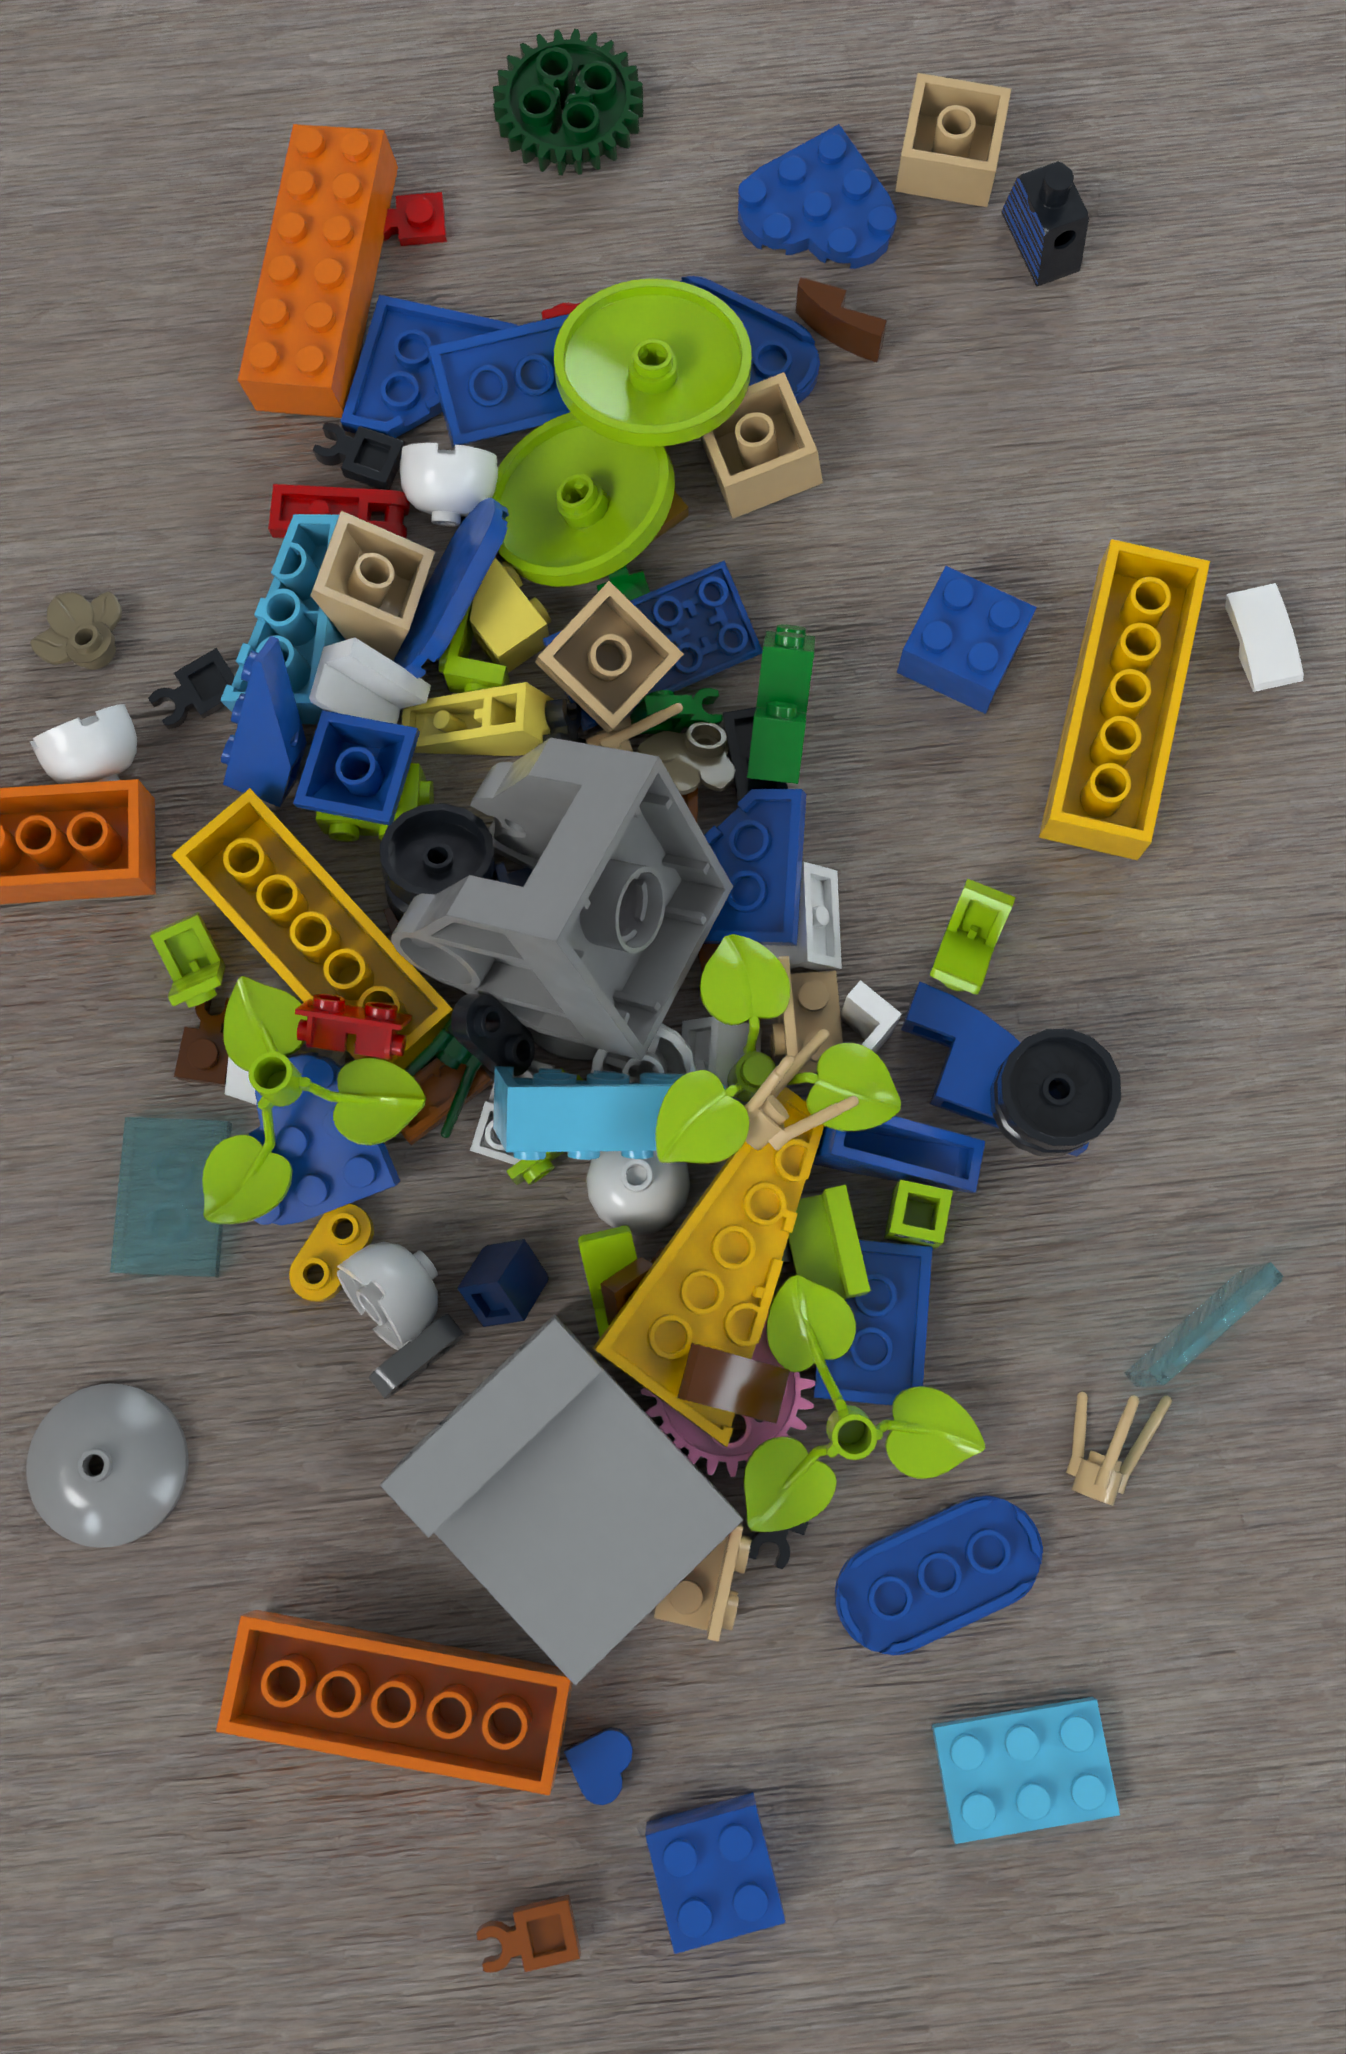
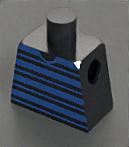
[1001,161,1089,287]

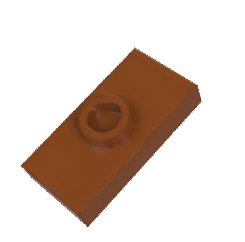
[401,1058,494,1146]

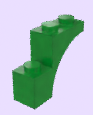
[747,624,815,784]

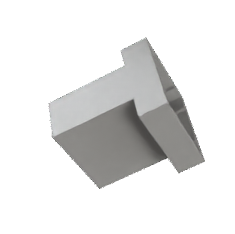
[380,1314,743,1686]

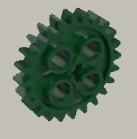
[493,29,644,175]

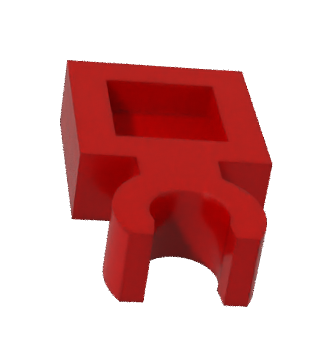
[383,192,447,246]

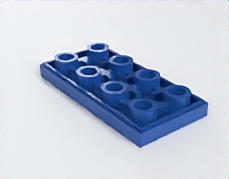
[542,560,763,732]

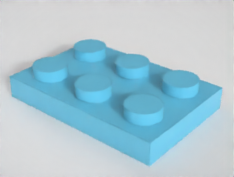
[931,1697,1120,1844]

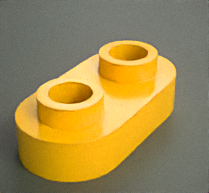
[289,1204,374,1302]

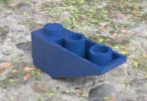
[221,636,307,807]

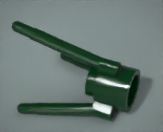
[404,1018,482,1138]

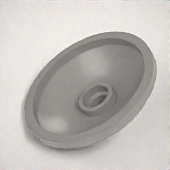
[26,1383,189,1547]

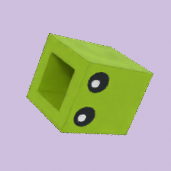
[884,1180,953,1249]

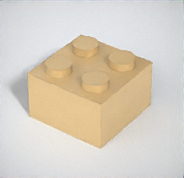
[895,73,1011,207]
[700,372,823,519]
[535,581,684,733]

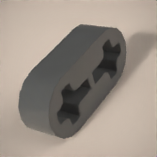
[369,1314,465,1399]

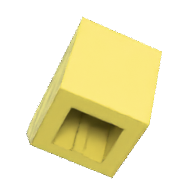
[469,557,551,673]

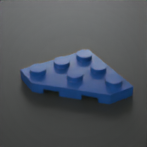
[341,294,517,438]
[703,789,807,946]

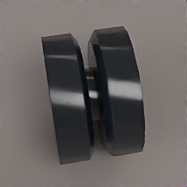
[380,803,496,922]
[990,1029,1121,1156]

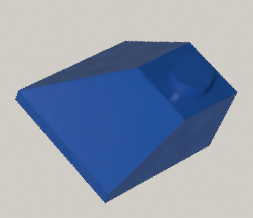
[293,710,420,826]

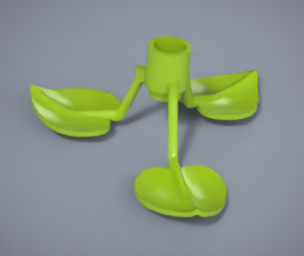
[655,934,901,1164]
[202,976,426,1224]
[743,1275,985,1532]

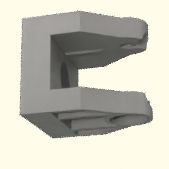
[391,738,733,1060]

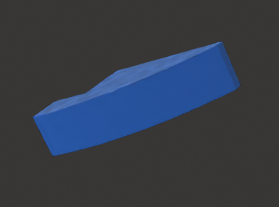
[901,982,1089,1157]
[813,1116,985,1193]

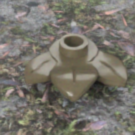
[30,591,122,670]
[637,722,735,795]

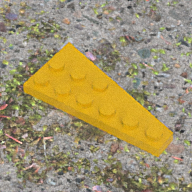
[593,1087,824,1447]

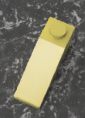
[401,682,554,756]

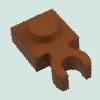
[476,1894,581,1972]

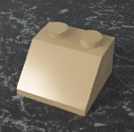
[310,511,435,660]

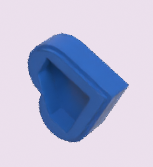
[564,1727,633,1805]

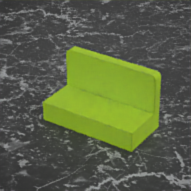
[788,1185,871,1299]

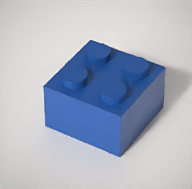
[897,566,1037,714]
[645,1792,786,1954]

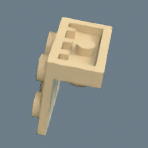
[770,956,843,1074]
[654,1523,751,1642]

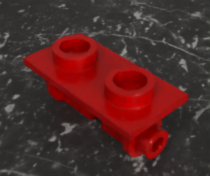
[295,994,412,1060]

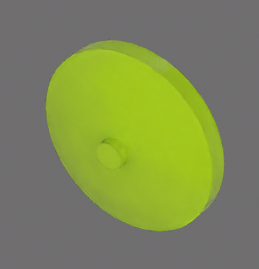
[554,279,752,447]
[492,412,675,587]

